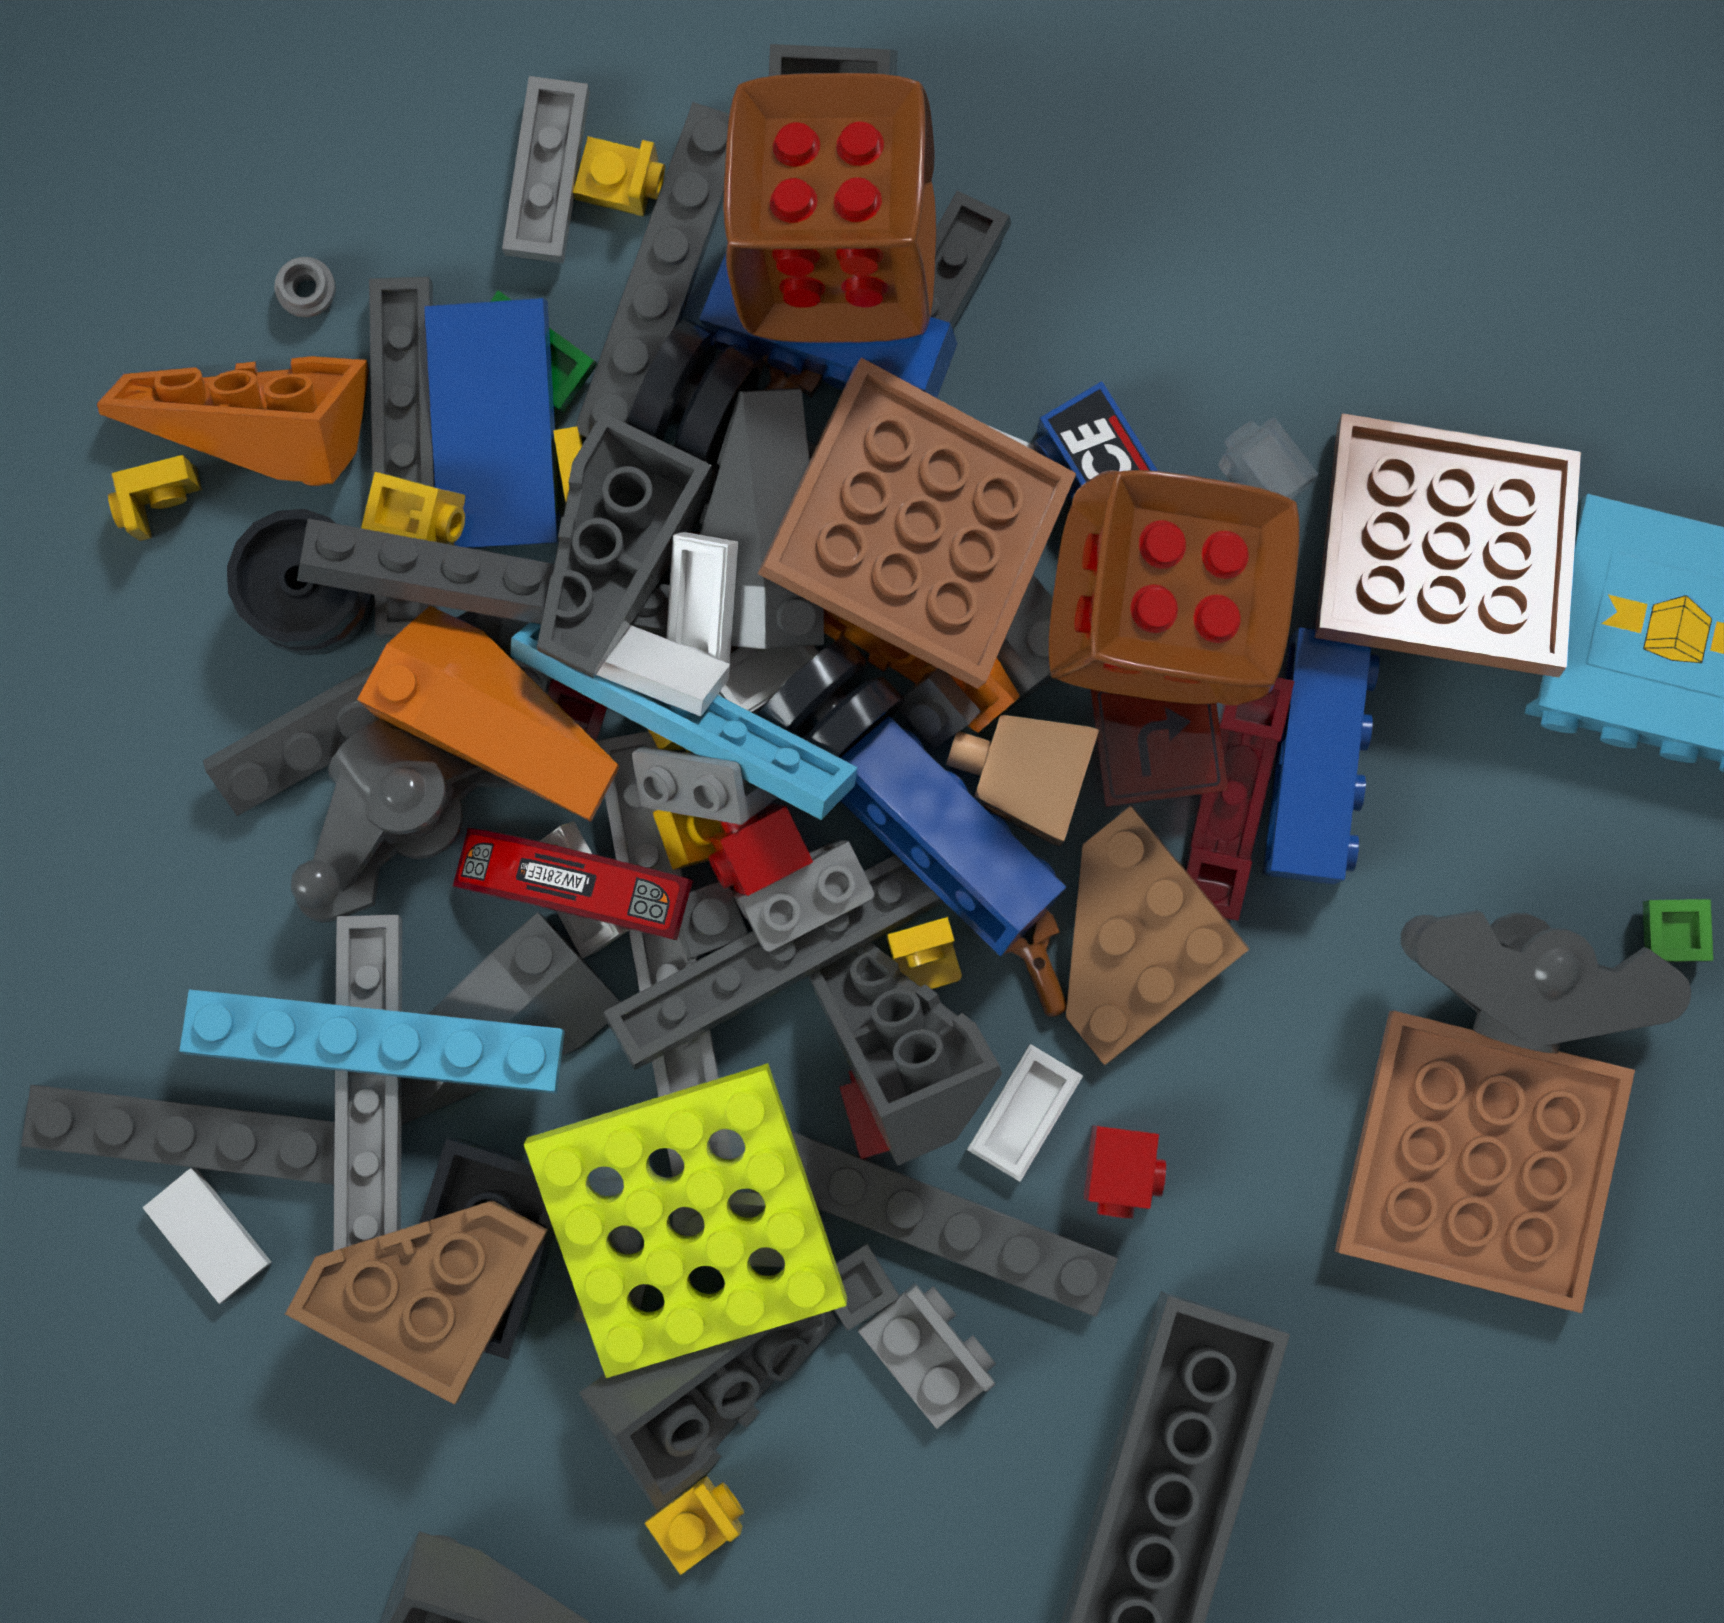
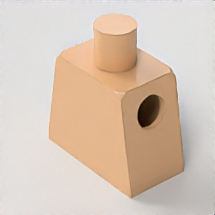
[946,715,1099,846]

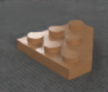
[1066,805,1249,1065]
[285,1201,548,1405]

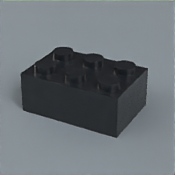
[419,1138,555,1360]

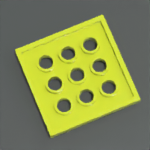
[524,1063,847,1378]

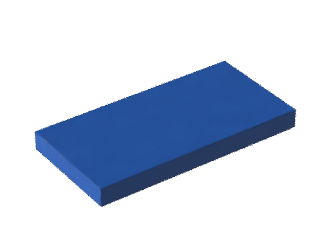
[424,298,560,548]

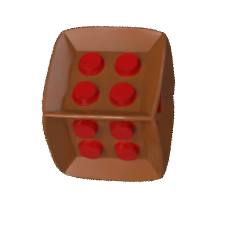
[723,73,936,343]
[1049,470,1299,706]

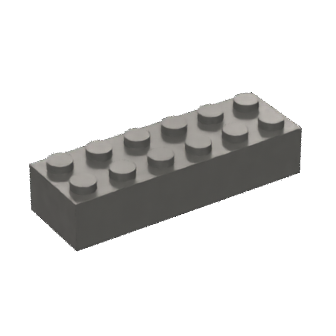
[1061,1291,1290,1623]

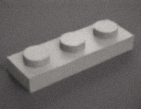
[502,76,590,263]

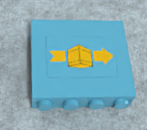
[1524,494,1724,772]

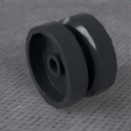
[627,319,764,471]
[227,509,375,656]
[757,637,905,758]

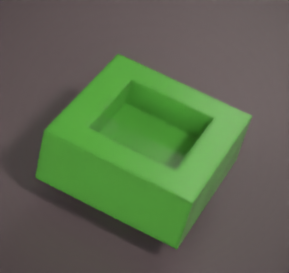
[1643,899,1713,962]

